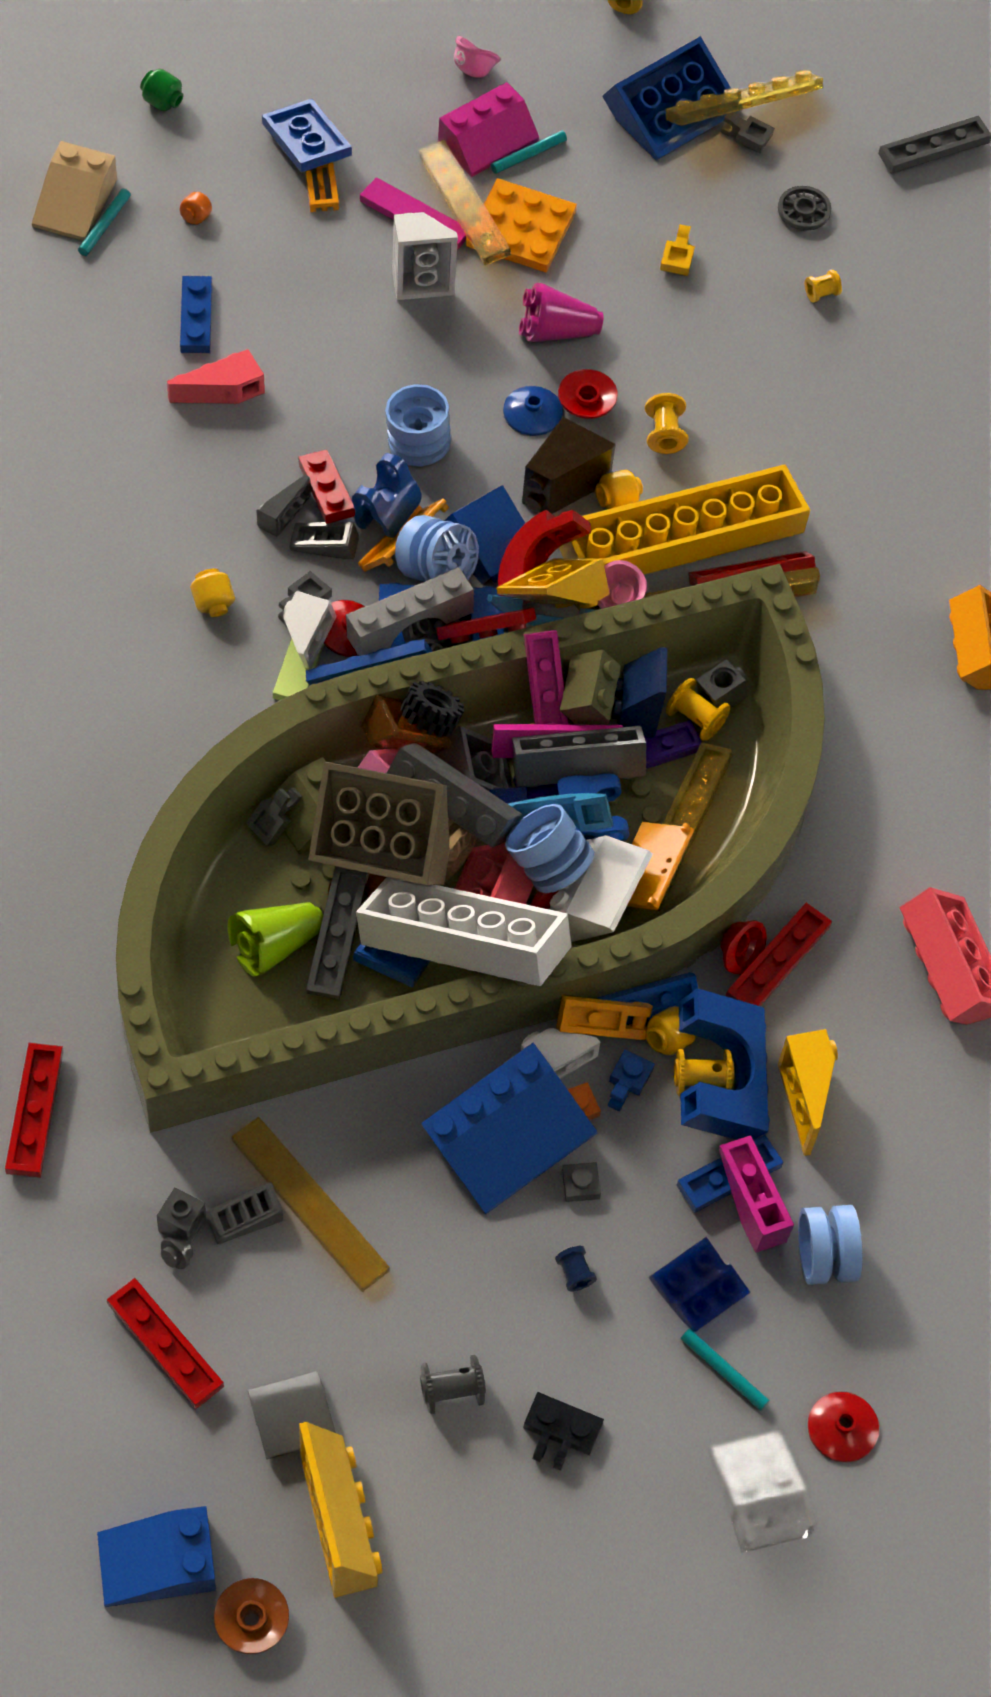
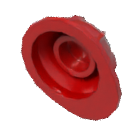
[720,920,767,974]

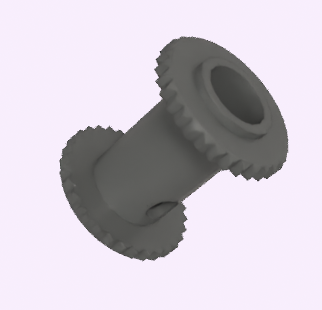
[420,1355,486,1414]

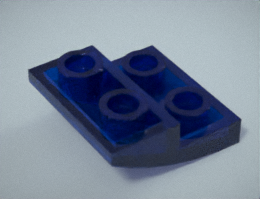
[648,1237,751,1332]

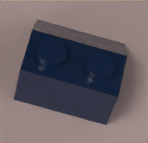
[612,647,667,738]

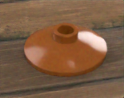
[214,1578,289,1654]

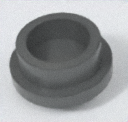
[161,1235,193,1269]

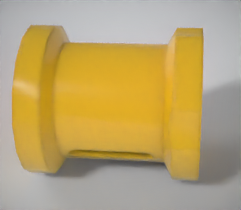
[804,269,842,303]

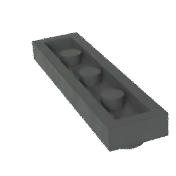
[878,115,991,174]
[306,866,369,1000]

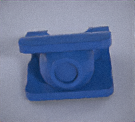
[352,453,422,538]
[557,773,630,842]

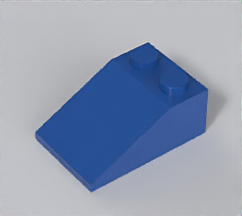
[97,1506,216,1607]

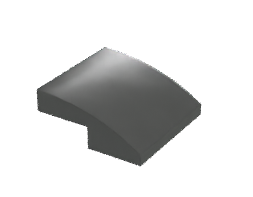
[248,1371,336,1460]

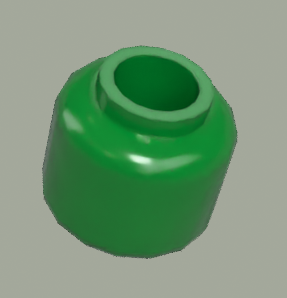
[140,68,184,112]

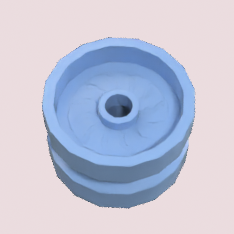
[798,1205,862,1285]

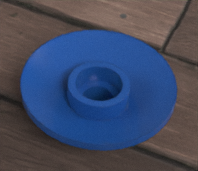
[503,386,563,436]

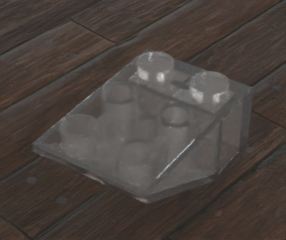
[710,1431,817,1553]

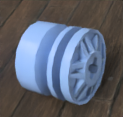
[385,384,451,467]
[395,515,479,582]
[505,804,595,893]

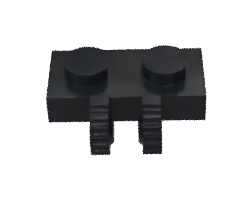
[523,1392,604,1471]

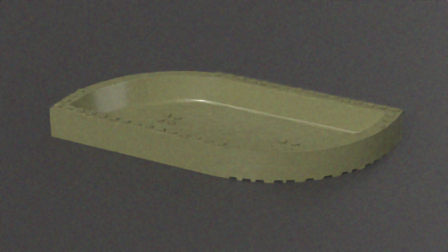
[116,564,825,1133]

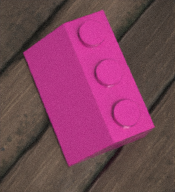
[438,82,539,177]

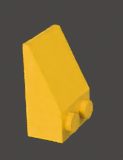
[496,558,610,608]
[777,1029,838,1156]

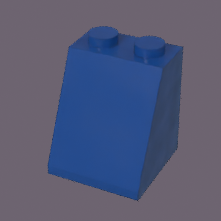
[444,485,525,584]

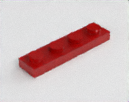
[688,551,816,586]
[725,902,832,1006]
[5,1043,64,1178]
[107,1278,224,1409]

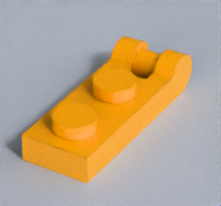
[556,995,652,1040]

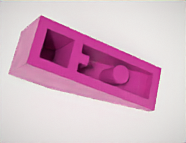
[719,1135,794,1253]

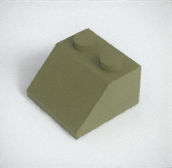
[560,650,620,725]
[269,757,326,854]

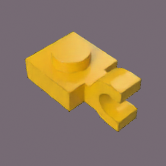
[660,224,695,276]

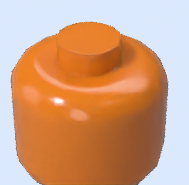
[179,192,212,225]

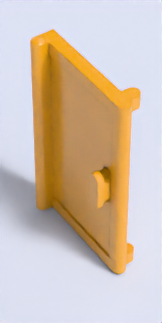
[358,499,449,572]
[627,822,694,910]

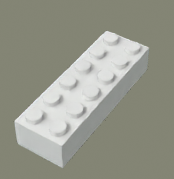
[356,877,572,986]

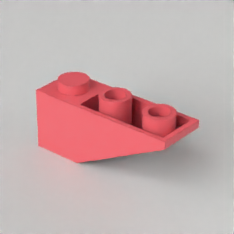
[167,349,265,404]

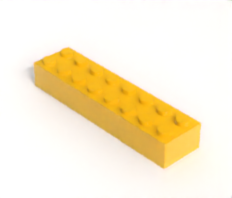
[559,464,810,575]

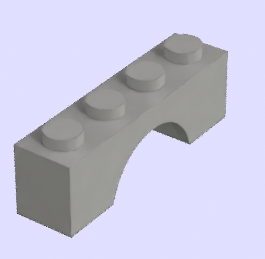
[346,567,474,656]

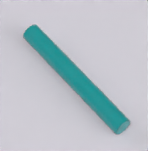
[491,130,567,174]
[78,188,131,256]
[681,1328,770,1411]

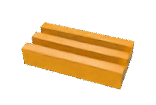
[305,162,339,212]

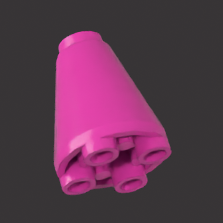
[519,282,604,342]

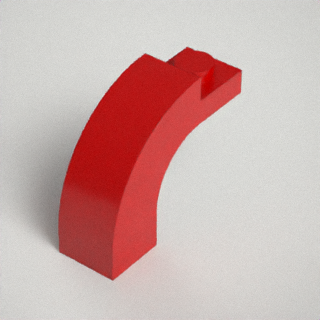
[498,510,591,605]

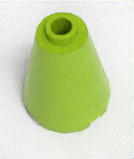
[227,902,324,976]

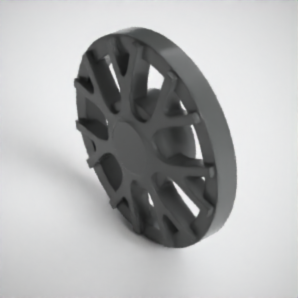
[778,186,832,231]

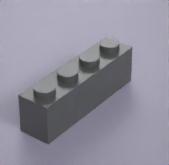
[512,726,646,788]
[387,743,522,848]

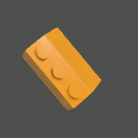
[949,585,991,690]

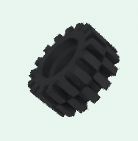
[400,681,464,737]

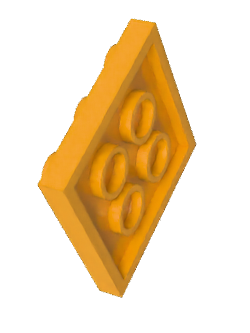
[466,178,577,273]

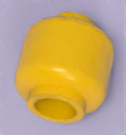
[595,469,643,509]
[190,568,235,617]
[646,1006,696,1056]

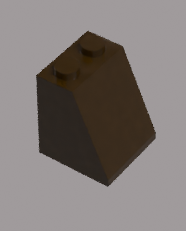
[522,417,616,514]

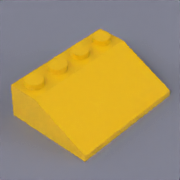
[299,1422,383,1598]

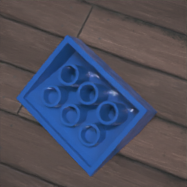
[602,36,743,160]
[421,1042,598,1214]

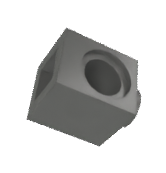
[696,659,748,708]
[157,1187,207,1245]

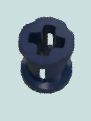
[555,1245,597,1292]

